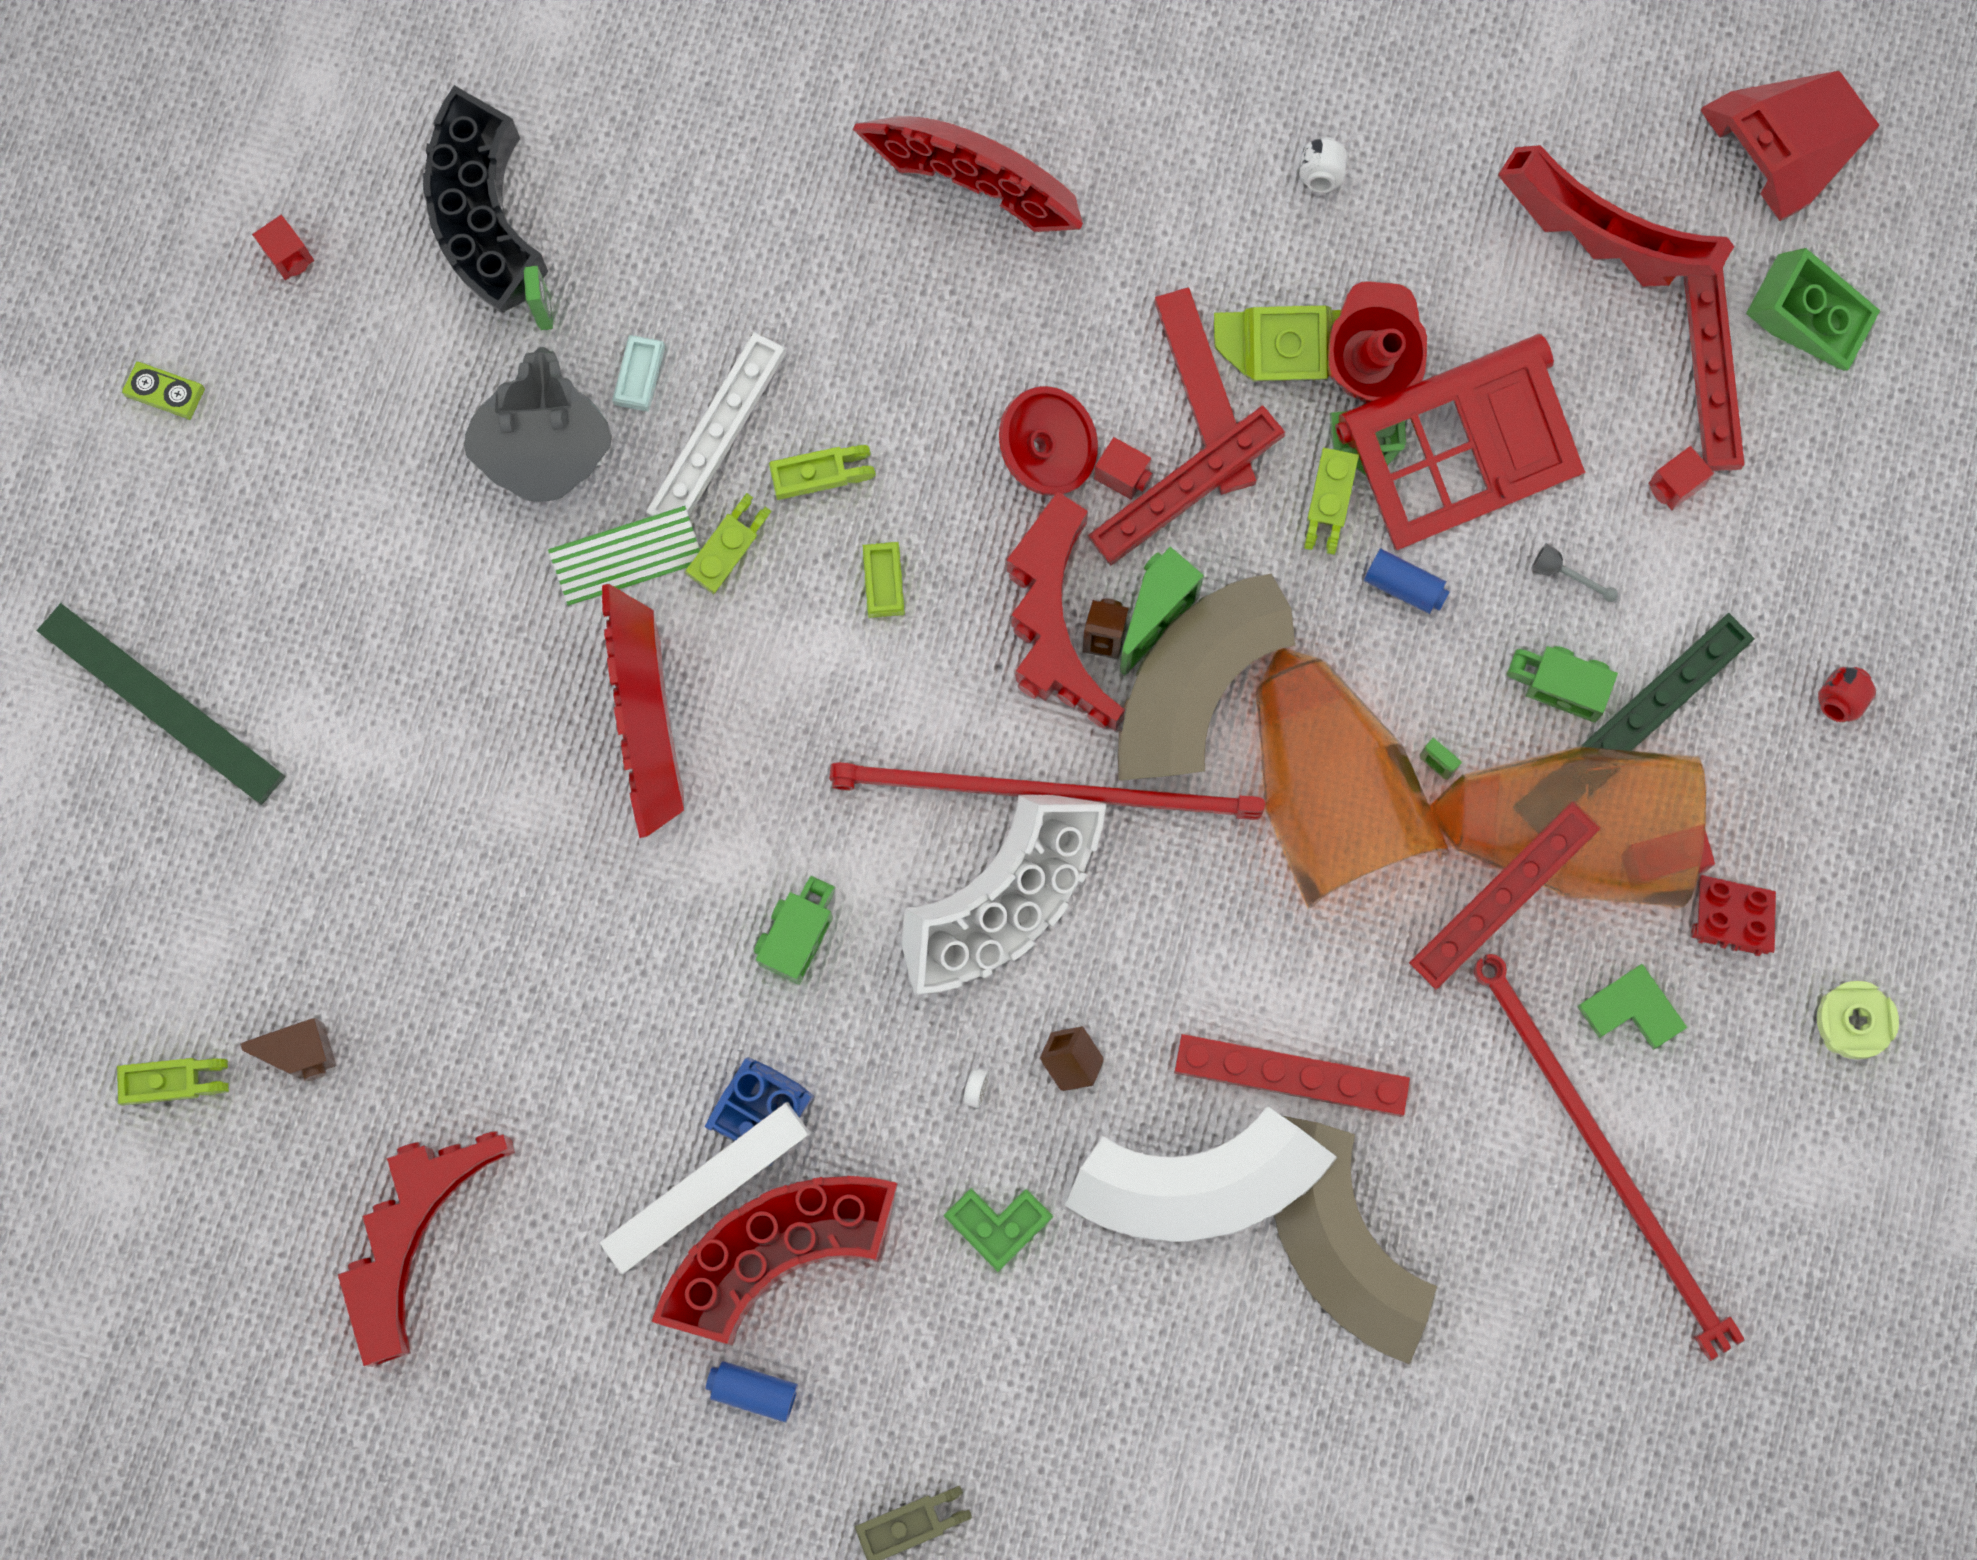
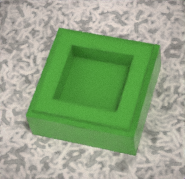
[1419,737,1462,780]

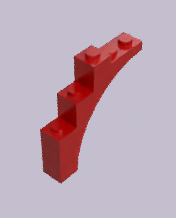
[1498,145,1735,286]
[1007,492,1125,731]
[338,1131,515,1367]

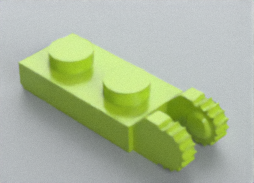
[769,445,876,500]
[1304,447,1359,555]
[684,493,772,595]
[117,1058,229,1106]

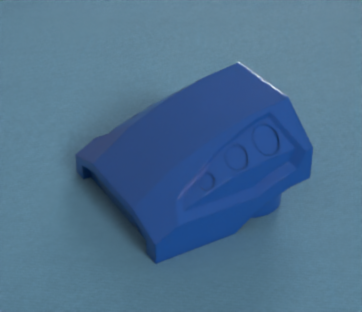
[704,1057,814,1166]

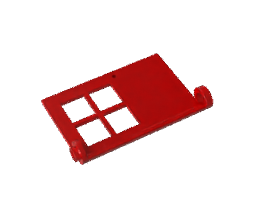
[1335,334,1585,551]

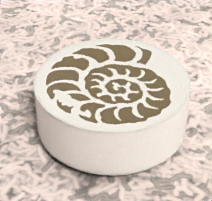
[963,1068,990,1108]

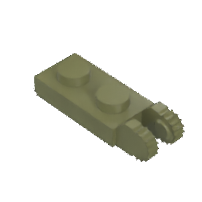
[854,1485,973,1560]

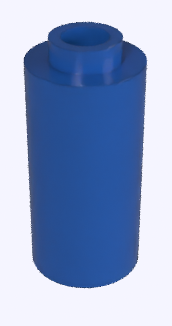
[1364,548,1450,614]
[705,1361,799,1423]

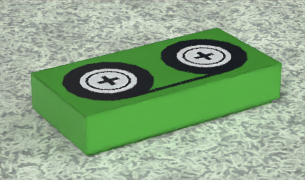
[524,266,553,330]

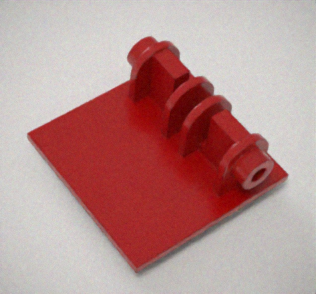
[1691,875,1776,956]

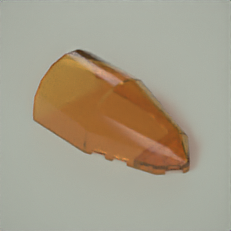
[1256,648,1449,909]
[1428,746,1706,907]

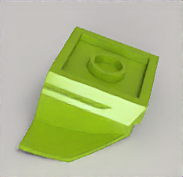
[1214,305,1341,382]

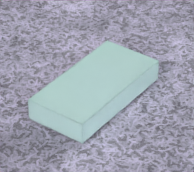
[612,335,665,412]

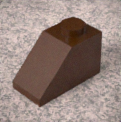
[1082,598,1129,660]
[240,1018,337,1081]

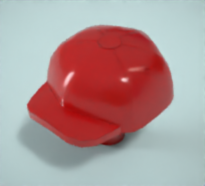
[1328,281,1427,403]

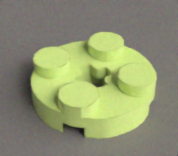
[1817,981,1899,1060]

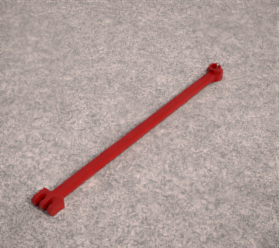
[829,762,1266,820]
[1473,954,1745,1361]

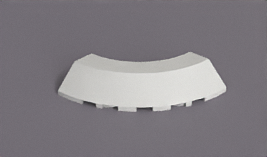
[902,795,1106,994]
[1065,1106,1337,1242]

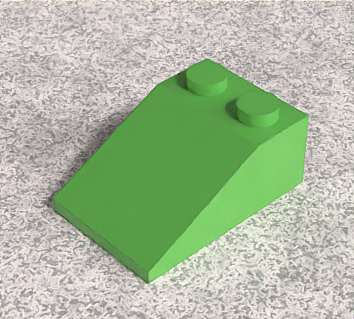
[1746,248,1880,371]
[1120,546,1204,676]

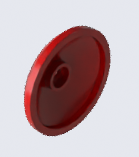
[999,386,1098,496]

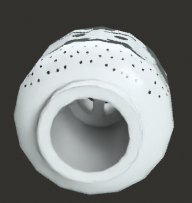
[1299,137,1348,193]

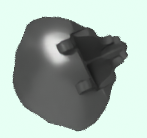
[465,347,612,502]

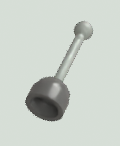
[1531,543,1618,602]

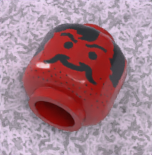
[1818,666,1876,723]

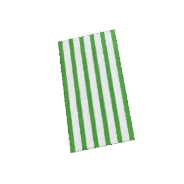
[548,506,700,606]

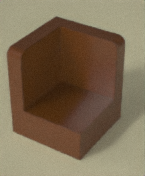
[1039,1026,1104,1091]

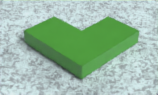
[1577,964,1688,1050]
[943,1188,1054,1272]

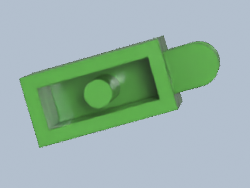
[1507,646,1618,723]
[754,875,836,985]

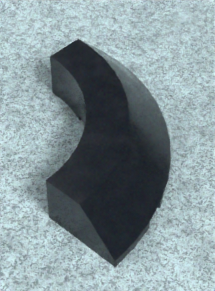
[423,85,549,313]

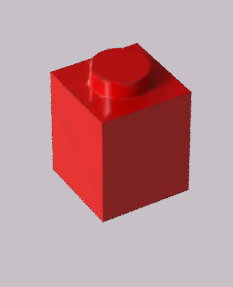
[252,214,314,281]
[1094,437,1153,500]
[1648,446,1714,511]

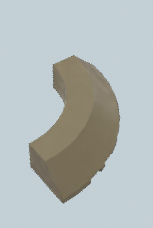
[1117,573,1296,781]
[1274,1116,1437,1364]

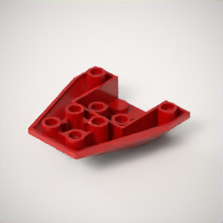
[1700,71,1880,221]

